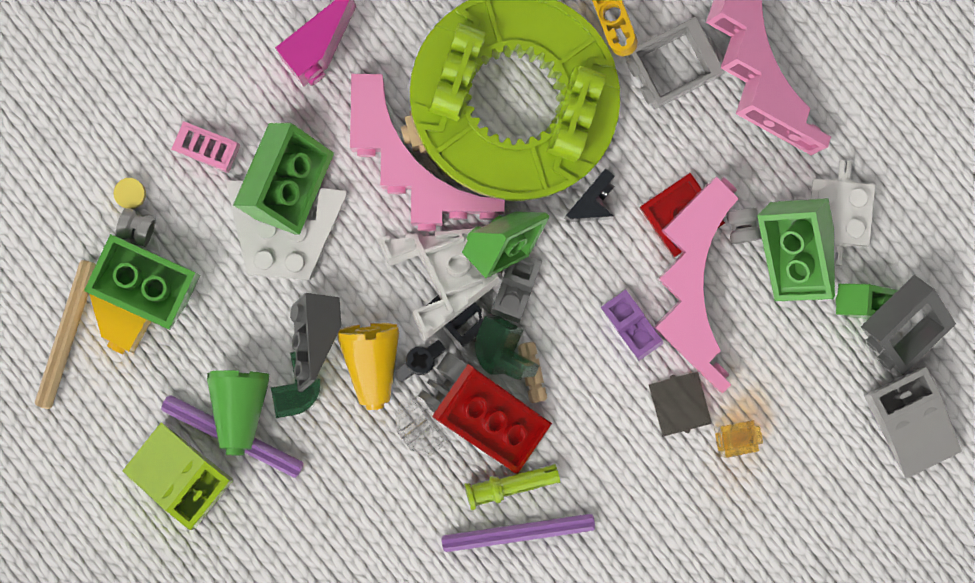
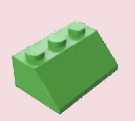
[233,123,334,235]
[84,234,201,330]

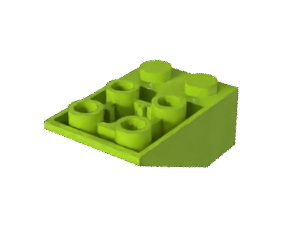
[122,422,234,530]

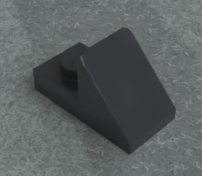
[564,168,615,222]

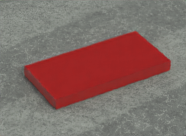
[432,364,552,474]

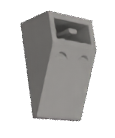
[864,367,962,479]

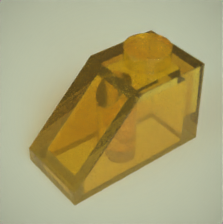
[714,420,763,458]

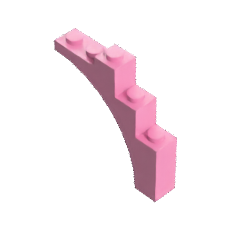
[350,74,505,232]

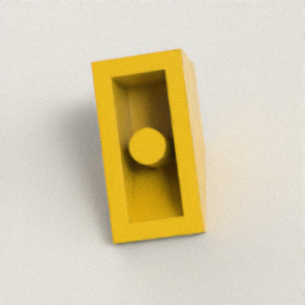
[89,294,151,355]

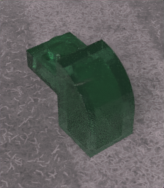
[475,316,540,380]
[271,351,323,419]

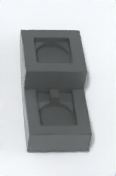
[491,257,542,324]

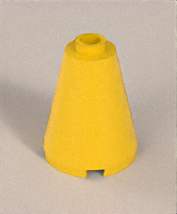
[337,323,399,410]

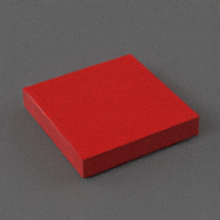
[639,173,725,258]

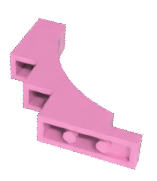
[706,0,831,155]
[654,177,739,393]

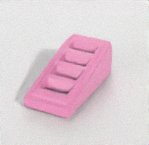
[171,121,240,174]

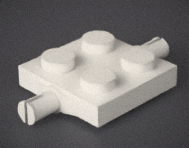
[811,160,875,266]

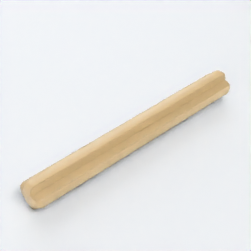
[35,260,96,409]

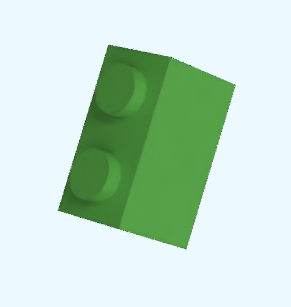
[462,211,550,278]

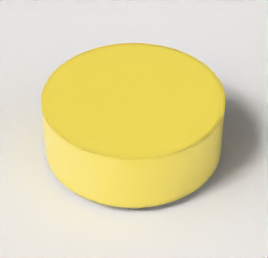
[113,178,146,209]

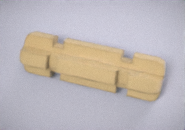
[518,342,547,403]

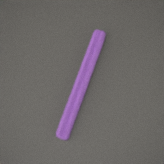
[161,395,304,478]
[441,514,595,552]

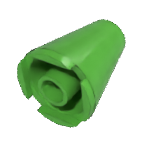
[207,370,269,456]

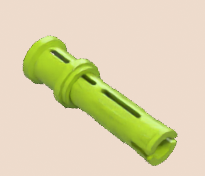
[464,464,560,510]

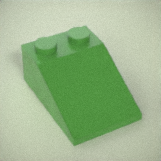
[757,198,835,301]

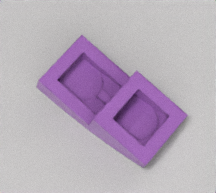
[601,290,664,361]

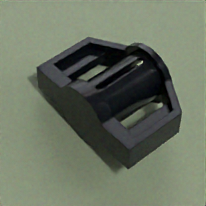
[426,295,484,348]
[394,340,447,383]

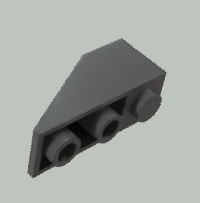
[290,293,342,392]

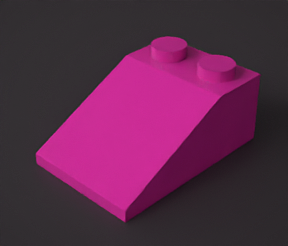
[275,0,356,87]

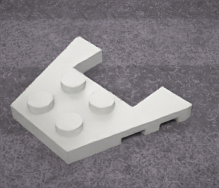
[226,180,347,281]
[378,228,499,340]

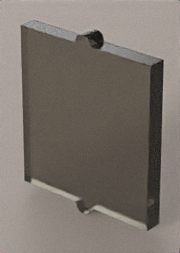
[648,371,712,437]

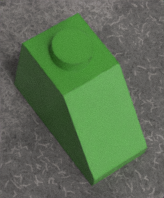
[836,284,898,319]

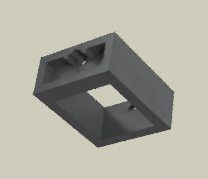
[861,275,956,375]

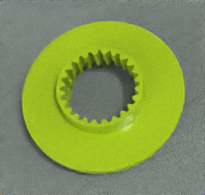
[410,0,620,201]

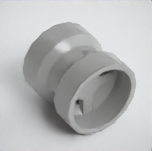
[115,208,156,247]
[727,208,762,244]

